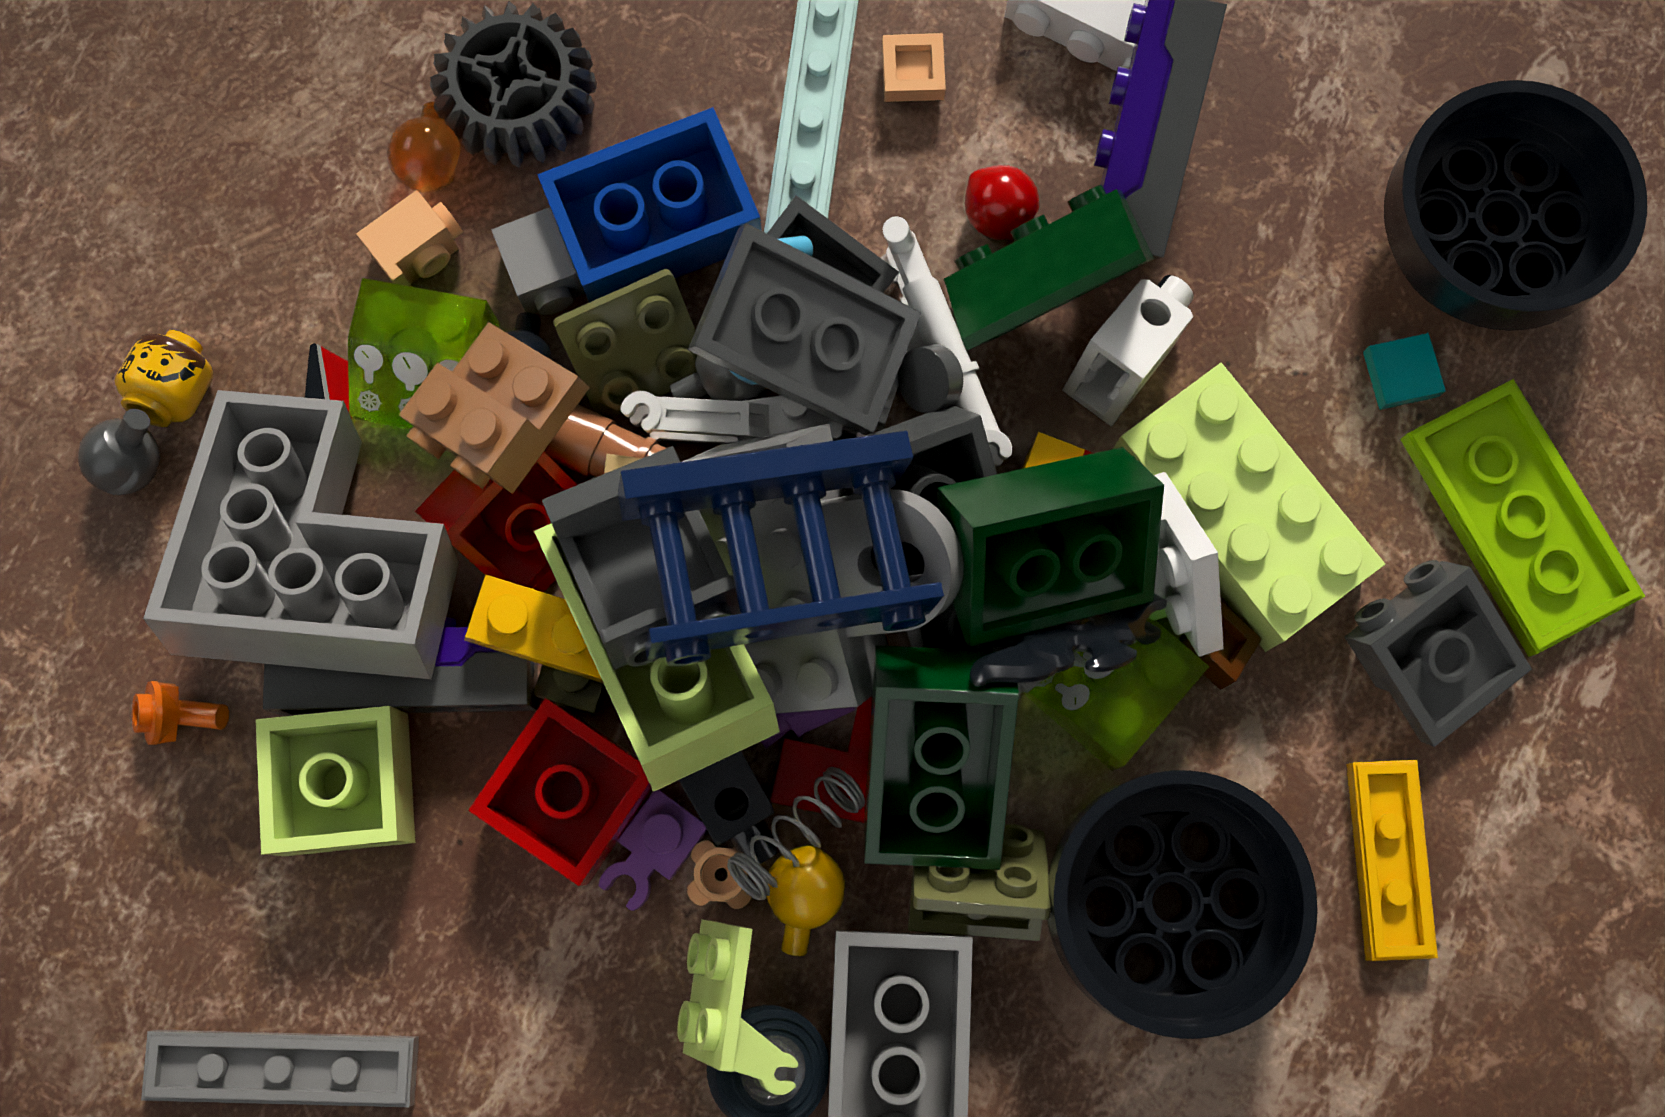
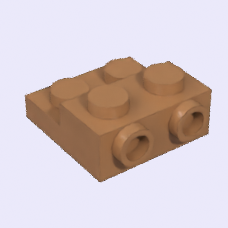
[399,322,590,494]

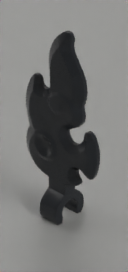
[970,593,1167,687]

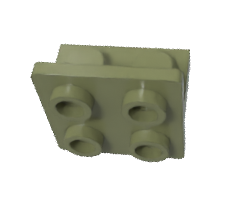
[553,269,697,419]
[908,824,1052,941]

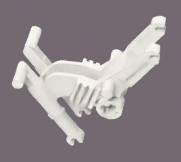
[621,216,1012,468]

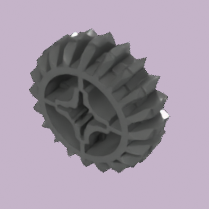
[430,0,597,168]

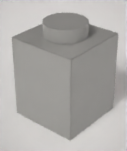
[491,207,585,315]

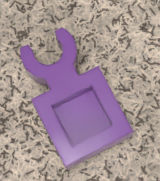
[598,790,707,911]

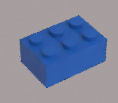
[537,107,762,303]

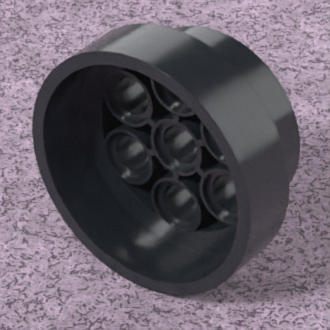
[1384,80,1647,331]
[1047,770,1318,1039]

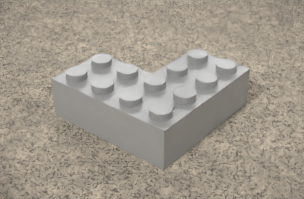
[143,390,459,679]

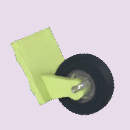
[677,919,829,1117]

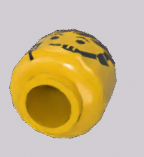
[114,330,213,427]

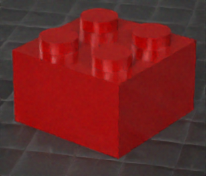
[468,698,652,887]

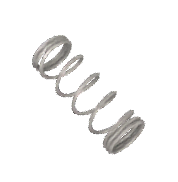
[727,767,865,900]

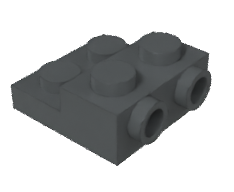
[1345,560,1532,747]

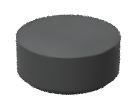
[898,344,963,413]

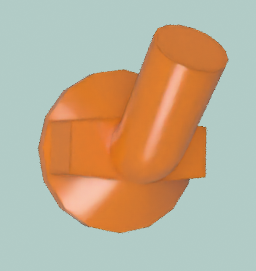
[132,681,229,745]

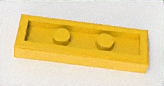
[1346,760,1438,961]

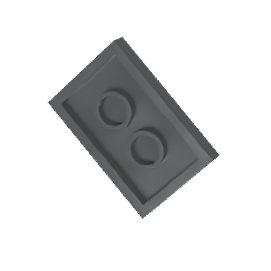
[688,223,921,435]

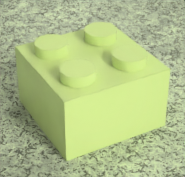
[256,706,416,856]

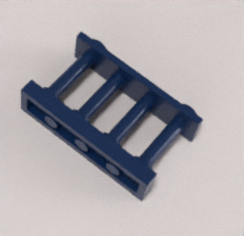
[618,431,944,666]

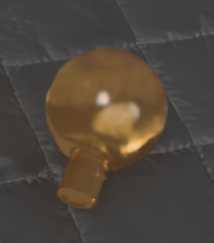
[387,102,461,193]

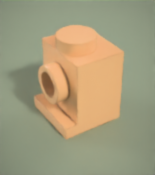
[356,190,463,301]

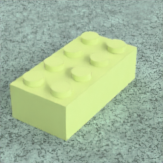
[1113,362,1385,652]
[534,524,780,792]

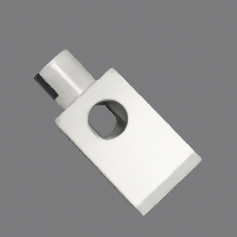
[1062,275,1194,427]

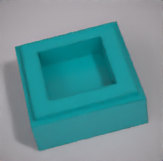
[1363,333,1446,410]

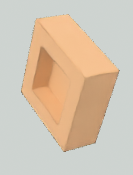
[882,33,946,102]

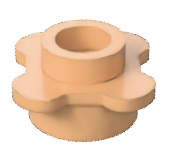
[687,840,751,909]

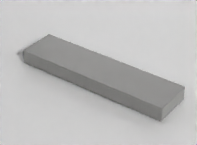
[141,1030,419,1107]

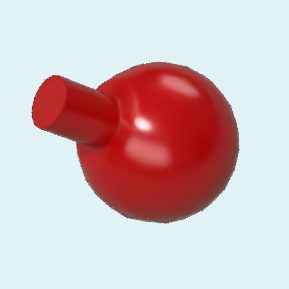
[964,165,1040,240]

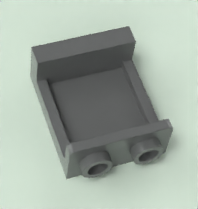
[542,446,740,670]

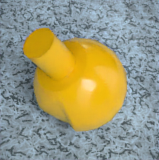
[767,845,845,956]

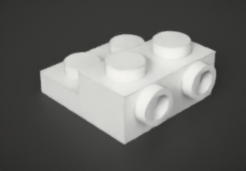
[1148,472,1224,657]

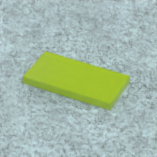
[1400,379,1646,657]

